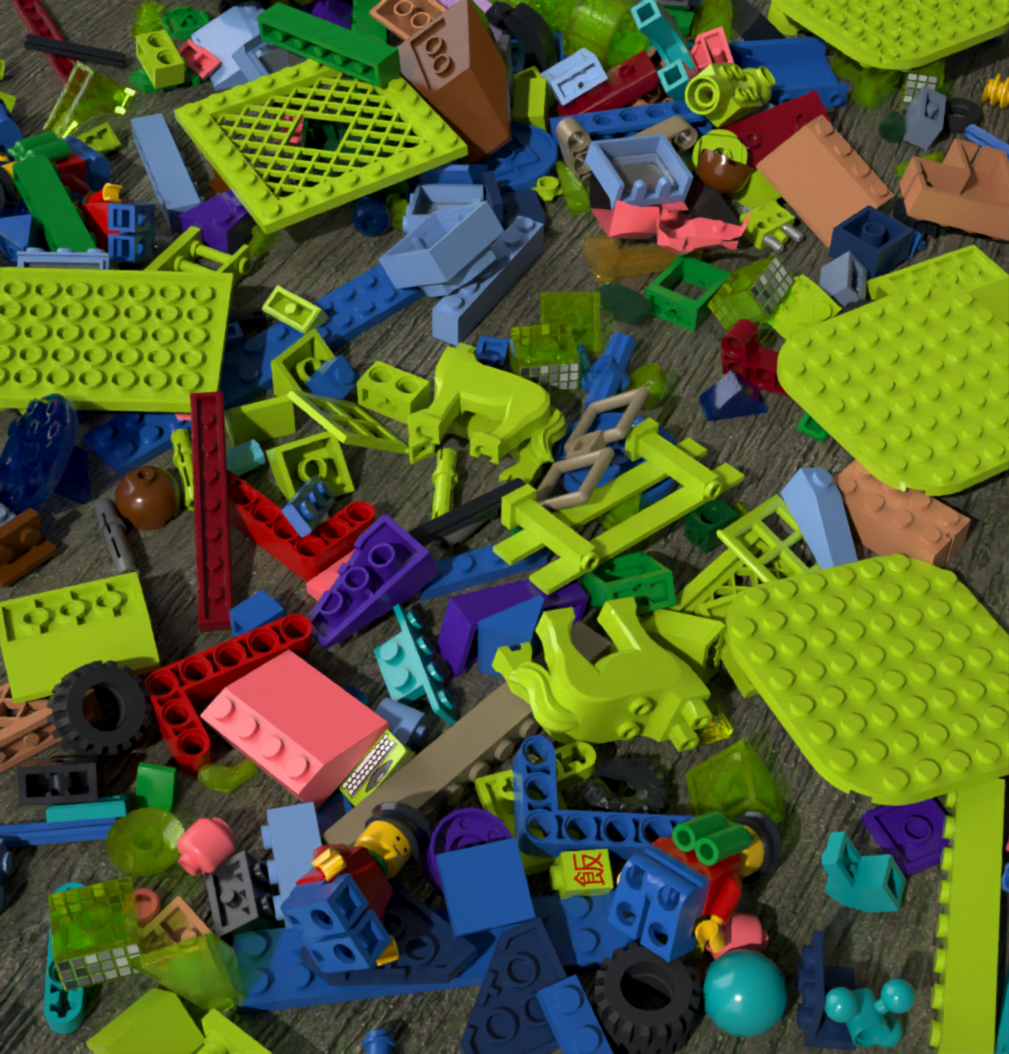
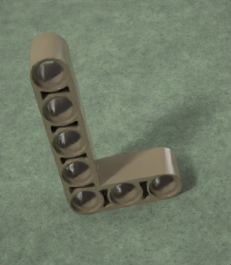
[556,115,698,196]

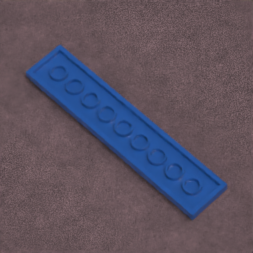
[233,888,645,1015]

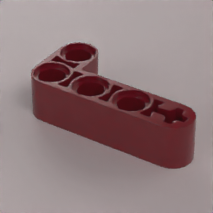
[721,319,790,397]

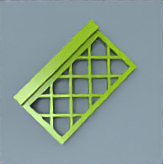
[667,529,797,615]

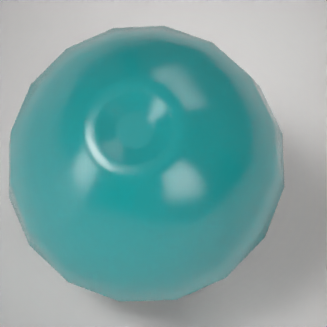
[701,948,788,1038]

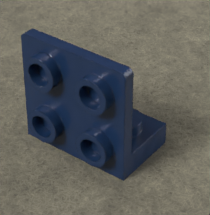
[482,171,546,231]
[796,930,856,1051]

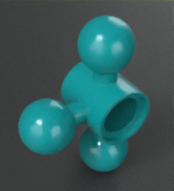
[824,978,916,1048]

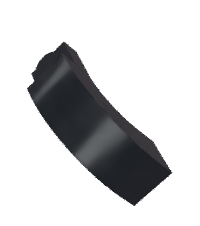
[485,1,558,74]

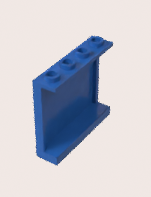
[727,36,849,108]

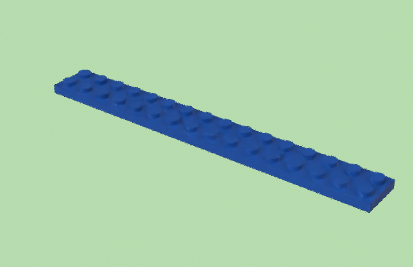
[82,264,426,477]

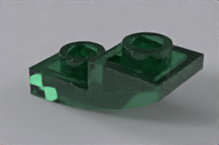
[589,281,655,325]

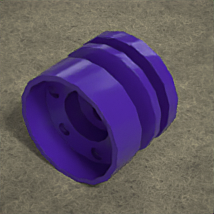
[422,807,511,899]

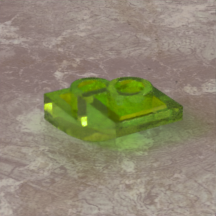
[131,1,164,38]

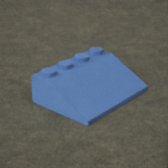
[191,0,288,91]

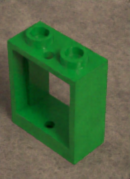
[644,254,732,333]
[580,551,676,615]

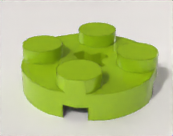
[692,129,747,177]

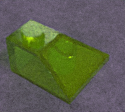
[685,738,785,823]
[130,932,245,1012]

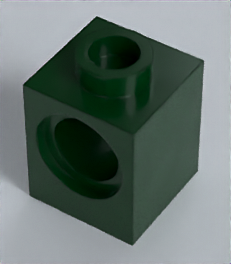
[684,497,739,554]

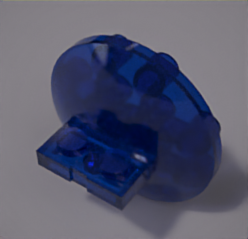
[0,393,91,516]

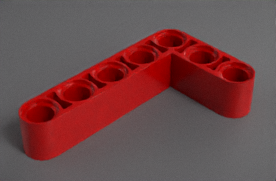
[227,469,376,581]
[145,614,312,776]

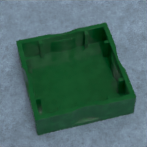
[295,105,414,197]

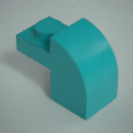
[822,831,906,912]

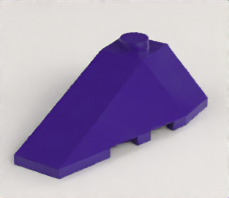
[308,513,440,650]

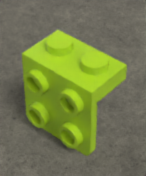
[762,274,842,340]

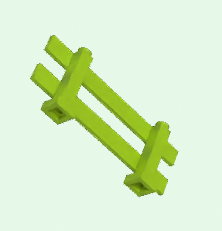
[493,418,745,595]

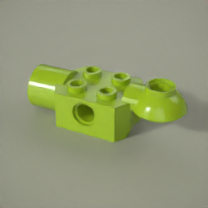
[685,63,776,128]

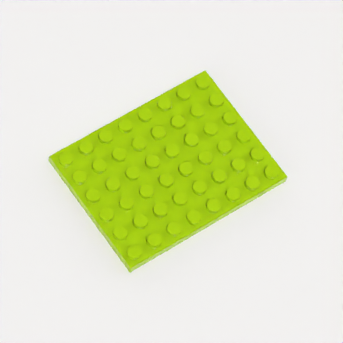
[0,267,234,412]

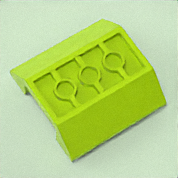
[866,244,1009,326]
[0,571,161,704]

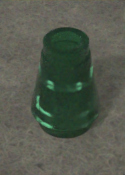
[878,111,905,143]

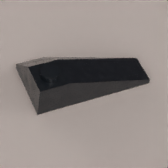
[728,0,787,42]

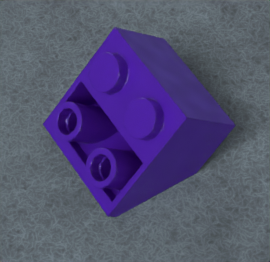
[300,0,353,29]

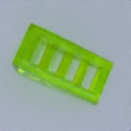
[556,161,590,216]

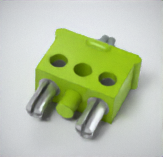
[739,199,804,253]

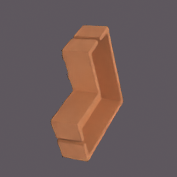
[899,138,1009,241]
[833,459,971,569]

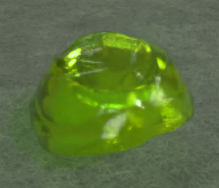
[621,363,668,409]

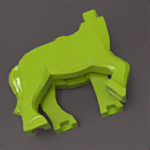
[407,343,568,487]
[492,596,713,752]

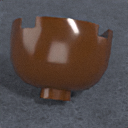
[696,148,753,196]
[115,466,183,531]

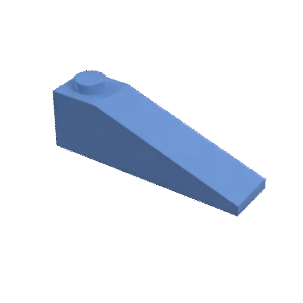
[780,468,858,570]

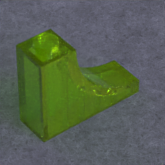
[42,60,135,139]

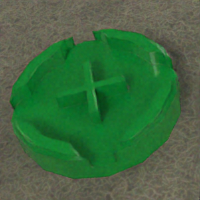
[161,6,210,40]

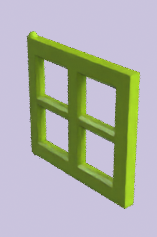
[287,390,409,454]
[717,494,821,583]

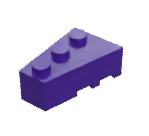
[178,189,273,255]

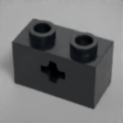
[17,756,105,806]

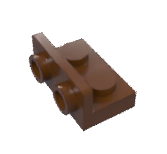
[0,507,57,588]

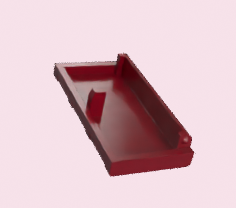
[555,49,660,117]
[719,90,833,172]

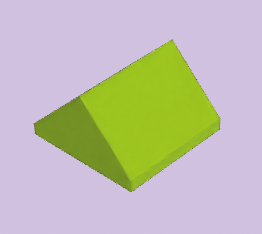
[271,328,335,409]
[225,395,296,447]
[86,988,205,1054]

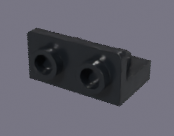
[204,850,278,944]

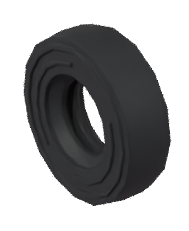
[943,97,982,134]

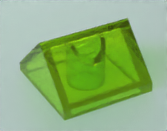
[690,0,733,42]
[539,292,601,353]

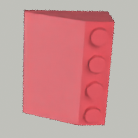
[200,649,391,812]

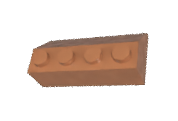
[369,0,447,41]

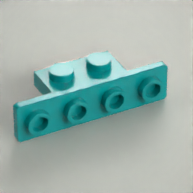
[373,603,457,726]

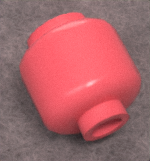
[177,817,236,876]
[705,911,768,960]

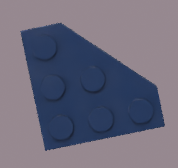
[300,877,477,986]
[458,917,567,1054]

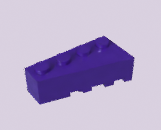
[435,579,589,677]

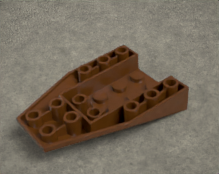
[396,0,512,164]

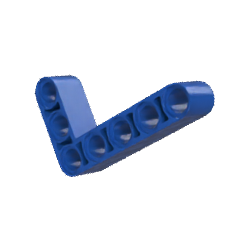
[513,735,695,861]

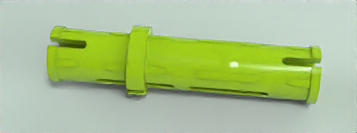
[171,429,194,511]
[432,448,458,519]

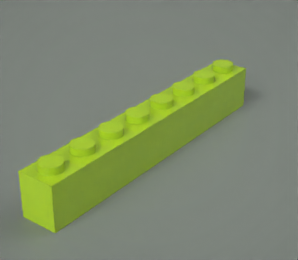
[928,778,1005,1054]

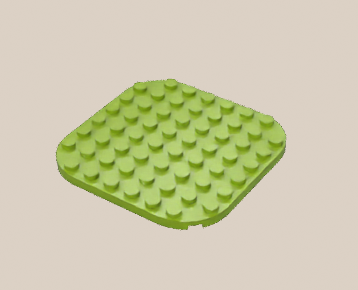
[771,0,1009,72]
[776,285,1009,496]
[724,553,1009,806]

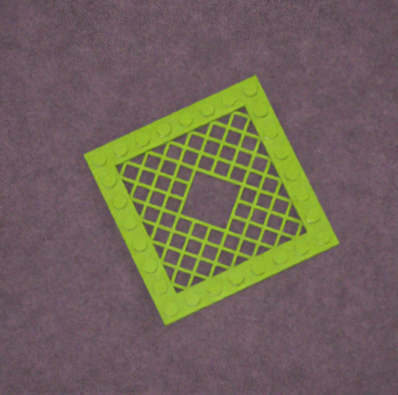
[174,59,468,235]

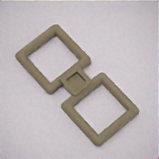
[536,387,650,512]

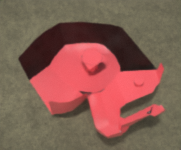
[590,164,750,257]

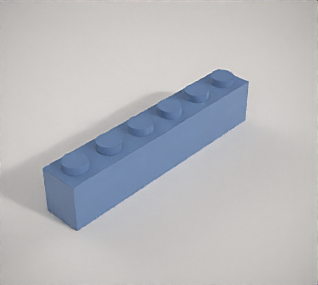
[131,113,205,232]
[432,216,544,346]

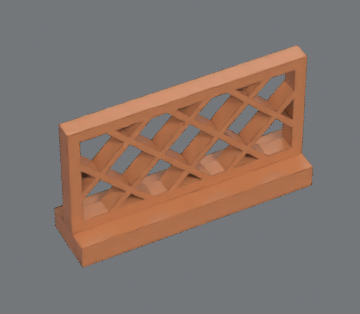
[0,683,103,773]

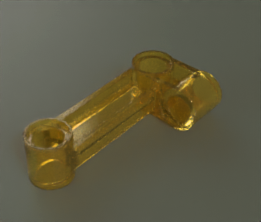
[584,234,704,283]

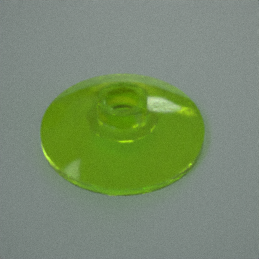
[106,808,185,876]

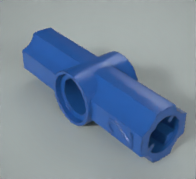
[584,332,636,414]

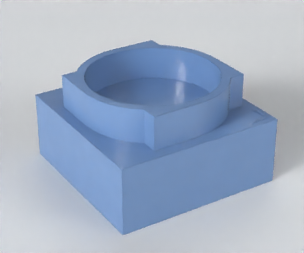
[378,201,504,297]

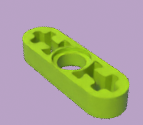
[495,741,596,811]

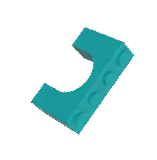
[630,0,709,101]

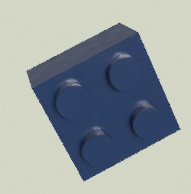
[829,205,914,279]

